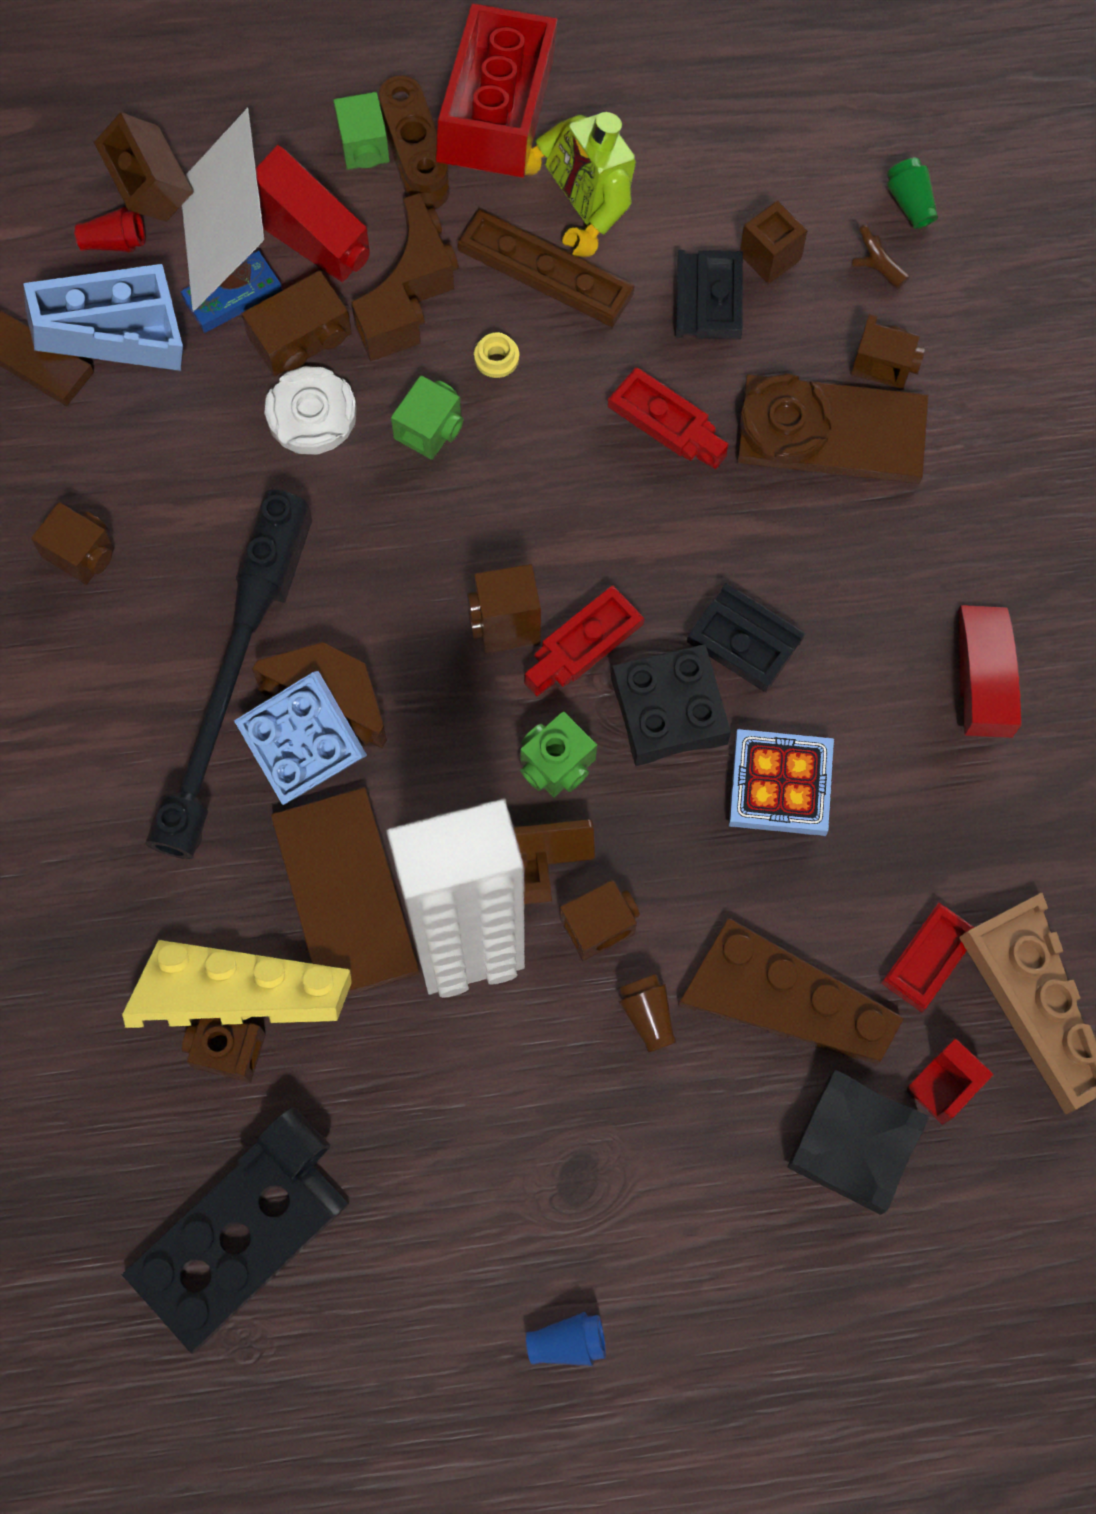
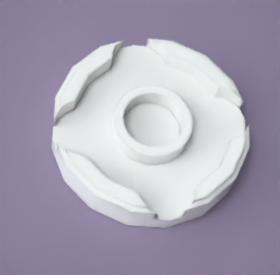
[265,366,357,455]

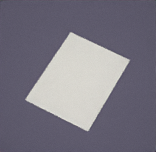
[182,108,264,312]

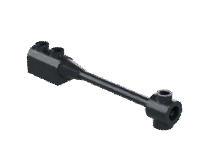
[145,490,312,859]

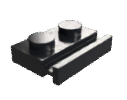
[676,250,743,339]
[687,583,805,693]

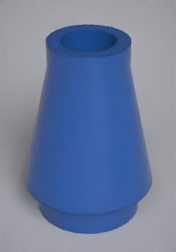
[526,1312,606,1366]

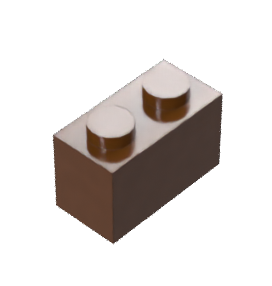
[94,112,194,222]
[241,271,352,377]
[467,564,541,654]

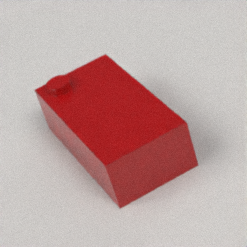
[436,3,558,178]

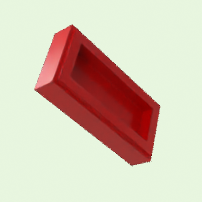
[881,903,974,1013]

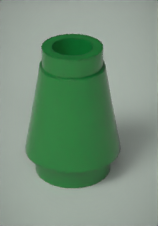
[887,158,938,229]

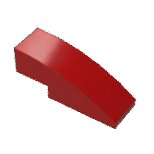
[959,605,1021,738]

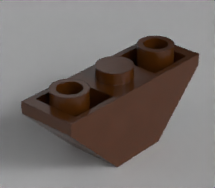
[252,642,387,748]

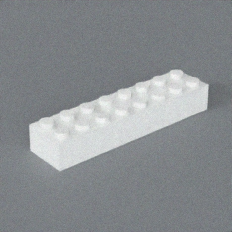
[387,800,525,998]

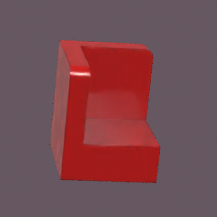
[907,1038,994,1125]

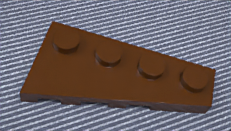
[678,918,904,1065]

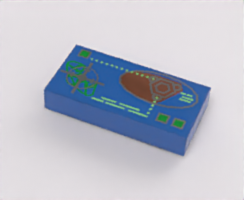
[180,251,282,333]

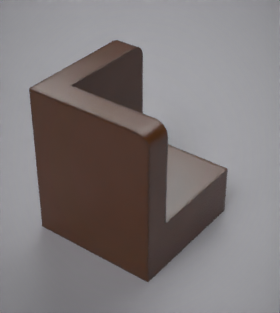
[740,200,808,284]

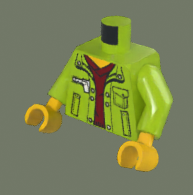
[525,112,636,257]

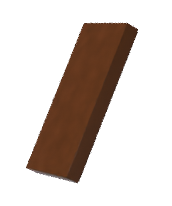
[738,374,928,484]
[271,787,420,996]

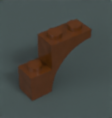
[351,193,459,362]

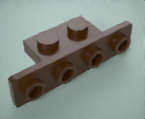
[512,820,595,904]

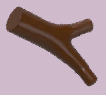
[852,224,910,289]

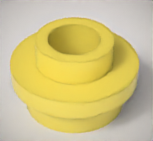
[474,333,519,378]

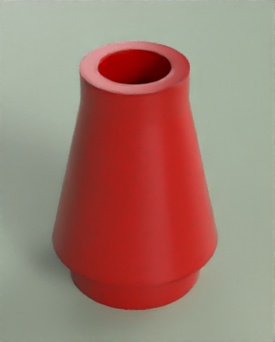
[75,207,145,252]

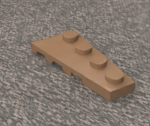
[959,893,1096,1115]

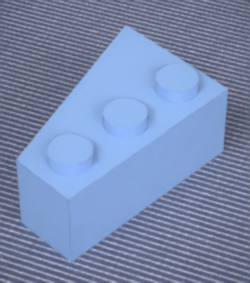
[23,264,183,371]

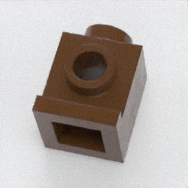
[851,314,925,389]
[182,1018,265,1083]

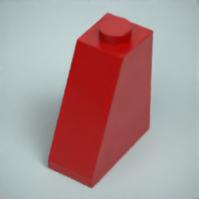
[255,145,370,283]

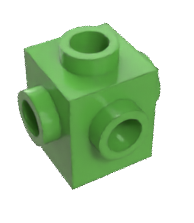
[520,711,597,798]

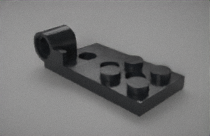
[122,1107,349,1354]

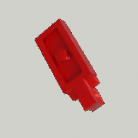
[608,367,729,470]
[524,586,645,697]

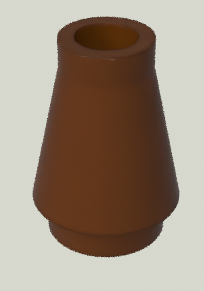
[618,974,676,1053]

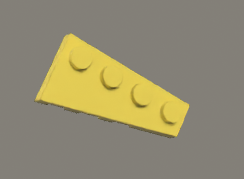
[122,940,352,1028]

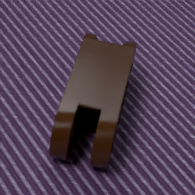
[379,75,450,209]

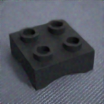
[611,644,731,766]
[787,1070,929,1215]

